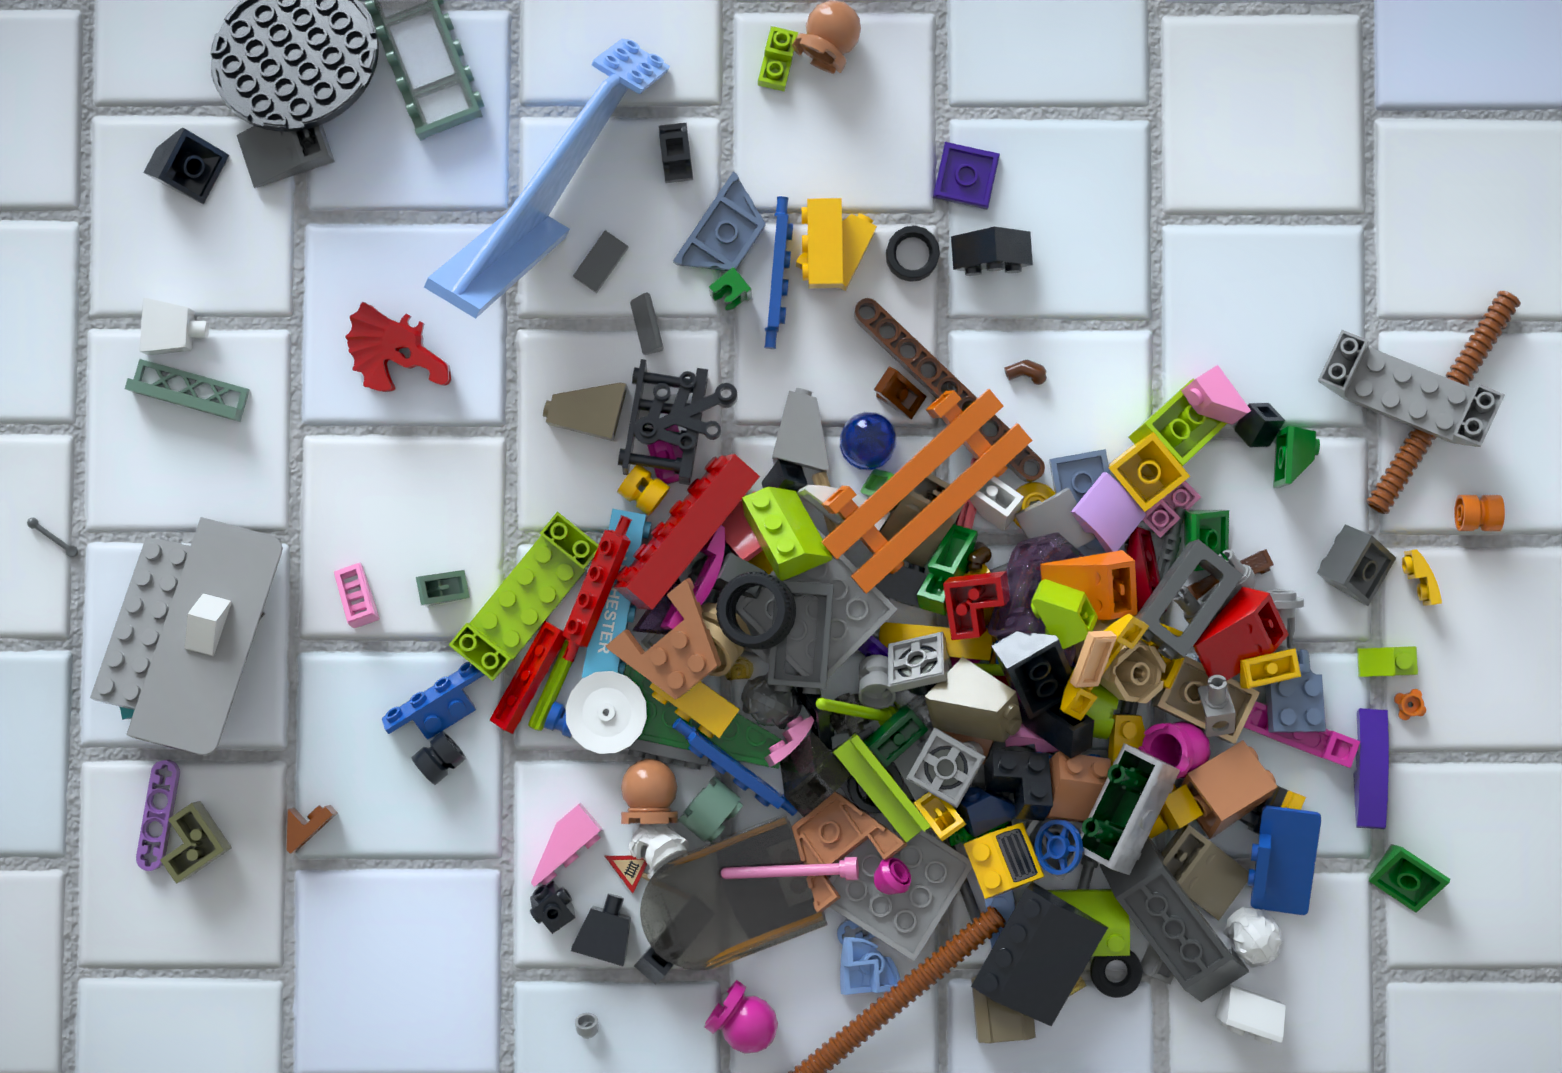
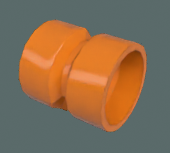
[1454,495,1505,531]

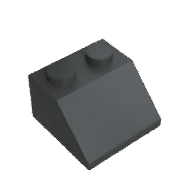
[1317,524,1396,606]

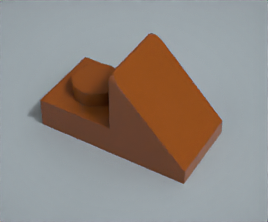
[286,805,338,854]

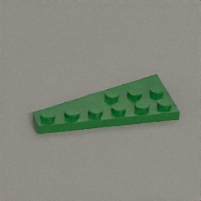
[624,663,785,769]

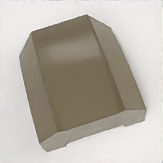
[971,975,1036,1043]

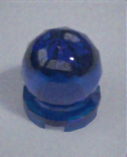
[839,411,897,471]

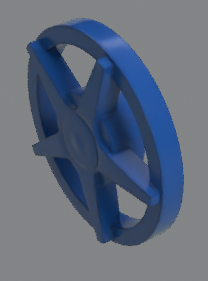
[1035,820,1084,875]

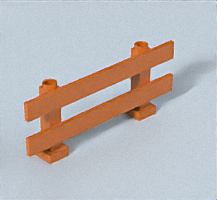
[821,389,1033,594]

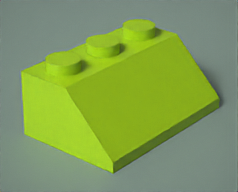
[742,486,833,581]
[1047,889,1130,956]

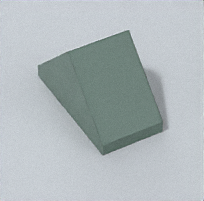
[416,570,470,606]

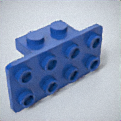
[1247,806,1321,915]

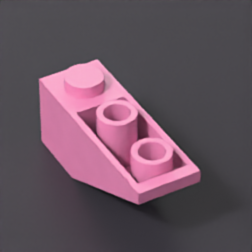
[531,803,602,887]

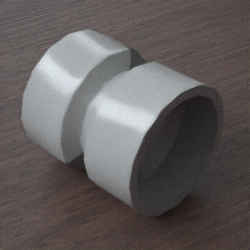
[859,655,896,709]

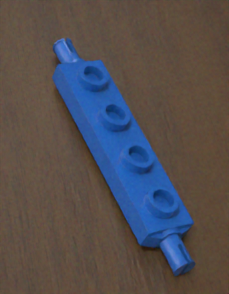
[764,196,793,349]
[672,718,799,816]

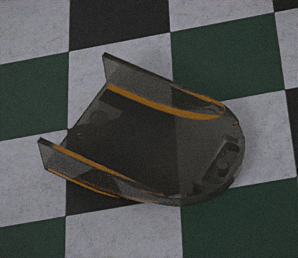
[640,813,828,971]

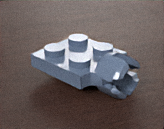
[1266,649,1326,733]

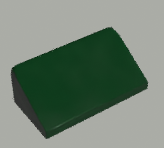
[864,705,928,768]

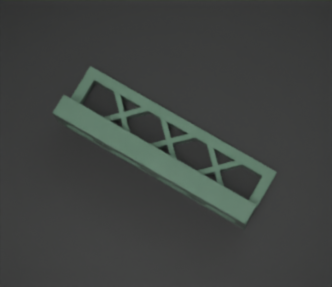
[125,359,250,422]

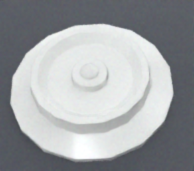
[565,671,647,754]

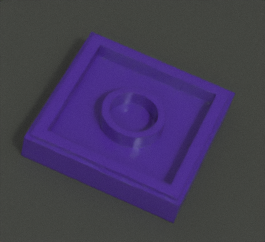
[933,142,1000,210]

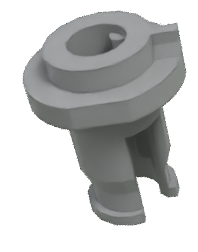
[1265,590,1304,650]

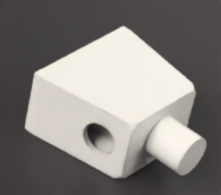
[139,298,209,355]

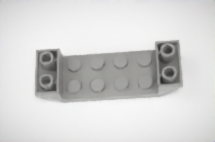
[1318,330,1505,447]

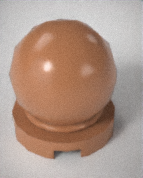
[792,0,861,74]
[621,759,678,824]

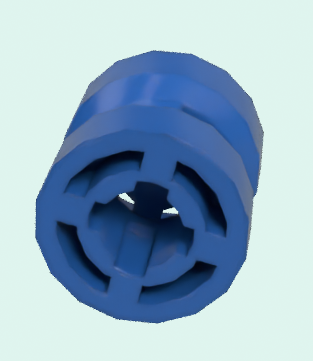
[544,701,572,738]

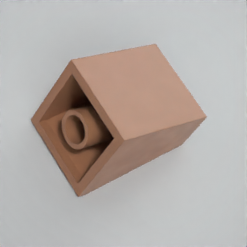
[1181,740,1278,839]

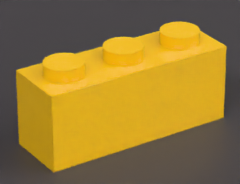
[801,198,843,289]
[650,681,740,739]

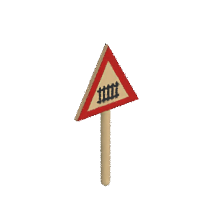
[605,855,691,900]

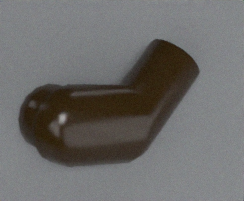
[967,542,992,572]

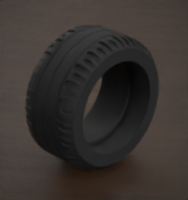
[716,572,796,650]

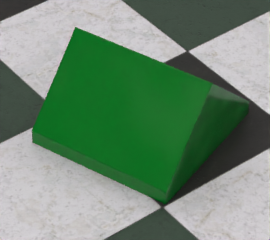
[1184,510,1229,571]
[1369,844,1450,913]

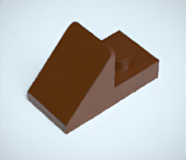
[874,366,927,420]

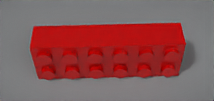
[613,454,760,610]

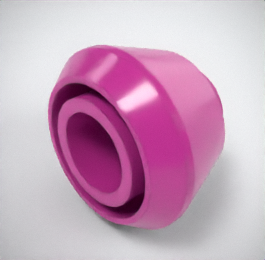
[874,857,911,895]

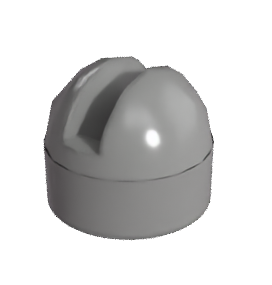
[575,1013,599,1039]

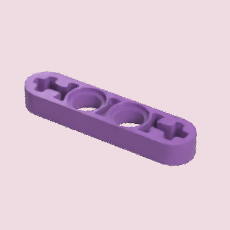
[136,760,180,871]

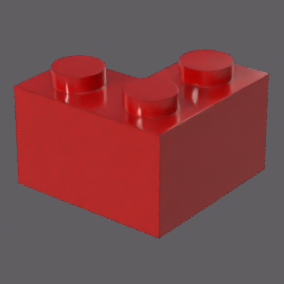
[943,571,1011,640]

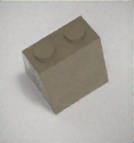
[925,657,1022,743]

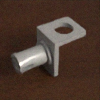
[1198,675,1236,737]

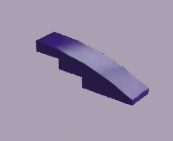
[1353,708,1389,829]

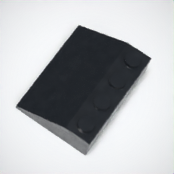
[971,882,1108,1026]

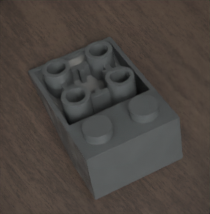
[236,125,335,188]

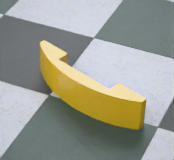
[1060,614,1149,721]
[879,622,993,661]

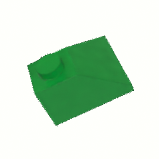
[1273,426,1320,488]

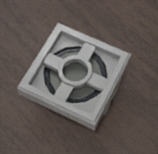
[888,632,952,695]
[906,728,986,808]

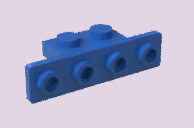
[382,662,485,740]

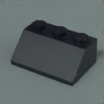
[992,631,1072,720]

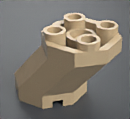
[1068,619,1166,704]

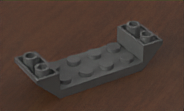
[1100,836,1249,1002]

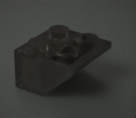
[780,732,851,817]

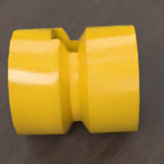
[617,465,671,516]

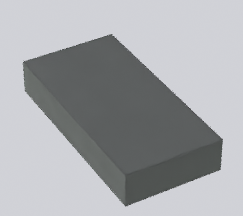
[573,230,629,293]

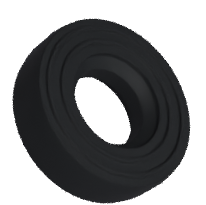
[1090,950,1142,998]

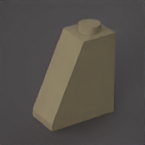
[543,382,628,441]

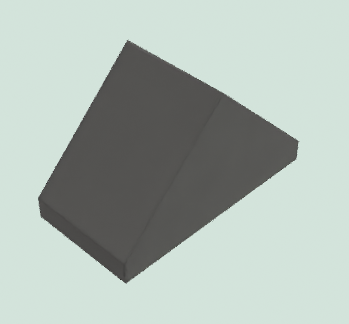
[712,553,767,599]

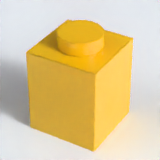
[1160,784,1203,831]

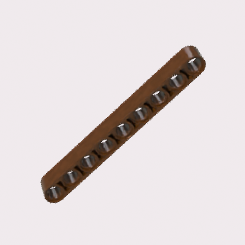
[854,298,1045,483]

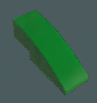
[917,524,978,616]

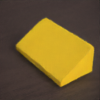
[1240,648,1301,689]

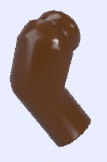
[1004,360,1047,385]

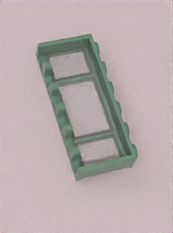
[365,0,485,141]

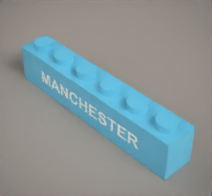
[582,509,652,678]

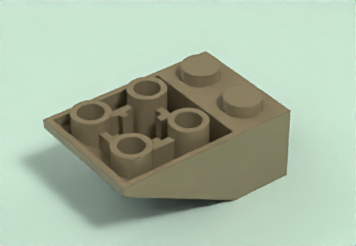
[879,474,965,567]
[1161,824,1249,921]

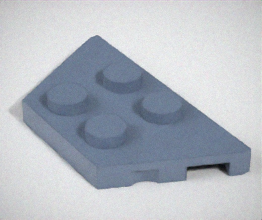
[673,171,766,271]

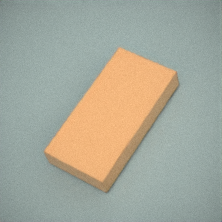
[1070,631,1117,688]

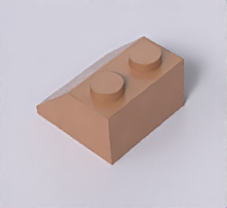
[1046,751,1111,823]

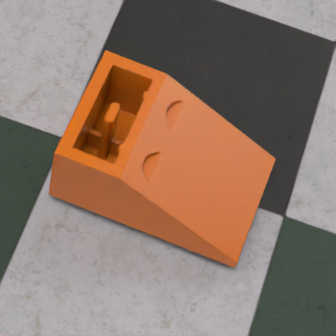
[1040,550,1137,620]

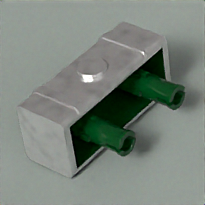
[1075,743,1180,875]

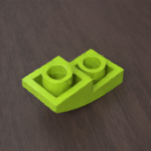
[758,26,798,92]

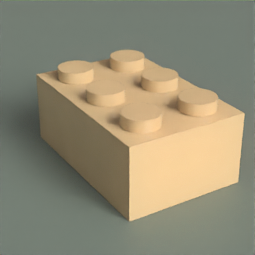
[1152,656,1260,744]

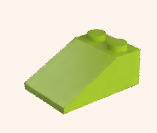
[1128,378,1227,466]

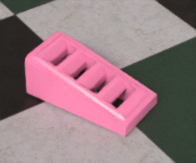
[334,563,380,628]

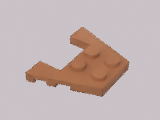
[606,578,721,700]
[791,792,907,913]

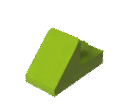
[1357,646,1418,677]

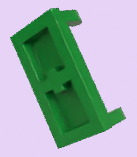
[709,267,752,311]

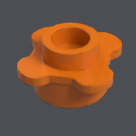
[1394,689,1426,720]

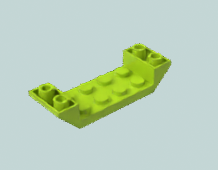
[449,511,599,681]

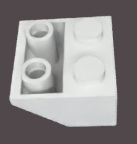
[1215,985,1286,1045]

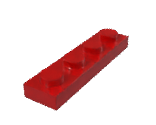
[490,621,566,734]

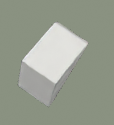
[185,594,232,657]

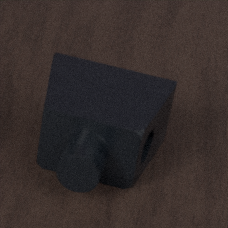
[571,893,631,966]

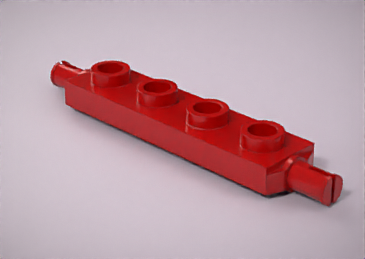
[562,515,632,662]

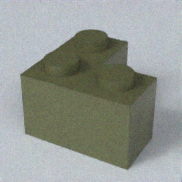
[160,801,232,884]

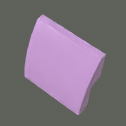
[1071,472,1147,553]

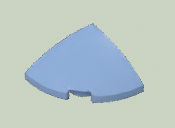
[840,937,901,995]

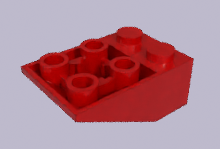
[1193,587,1289,681]

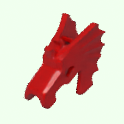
[345,302,451,392]

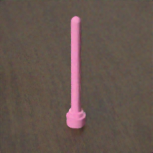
[721,857,859,880]

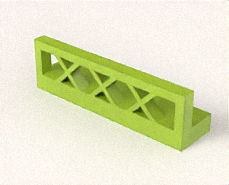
[833,734,931,843]

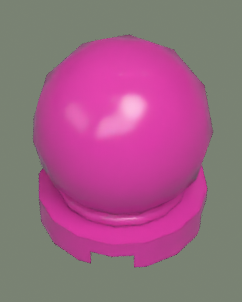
[1138,721,1211,779]
[704,980,778,1054]

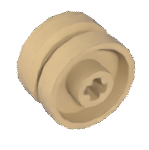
[701,602,750,676]

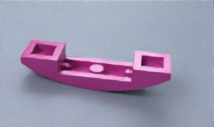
[660,525,725,629]
[1244,702,1361,768]

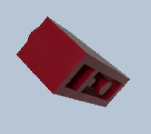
[1126,526,1167,617]

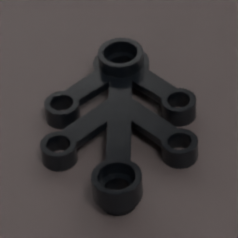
[634,371,738,452]

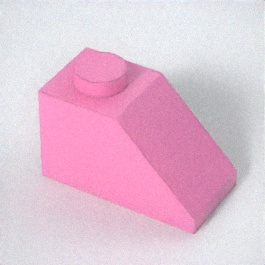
[1181,365,1251,425]

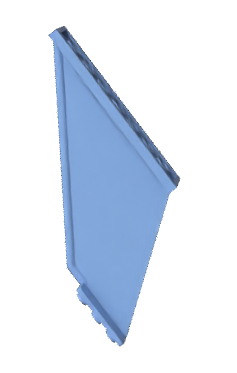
[424,39,670,319]

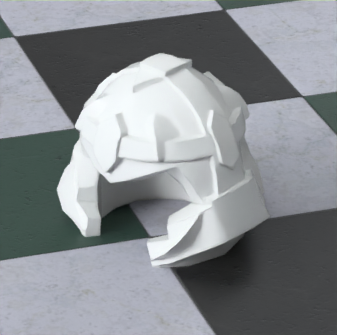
[629,824,689,881]
[1224,906,1282,968]

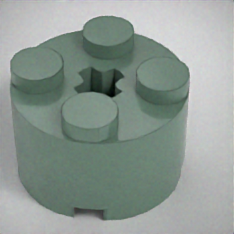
[678,776,743,842]

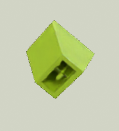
[1031,579,1098,649]

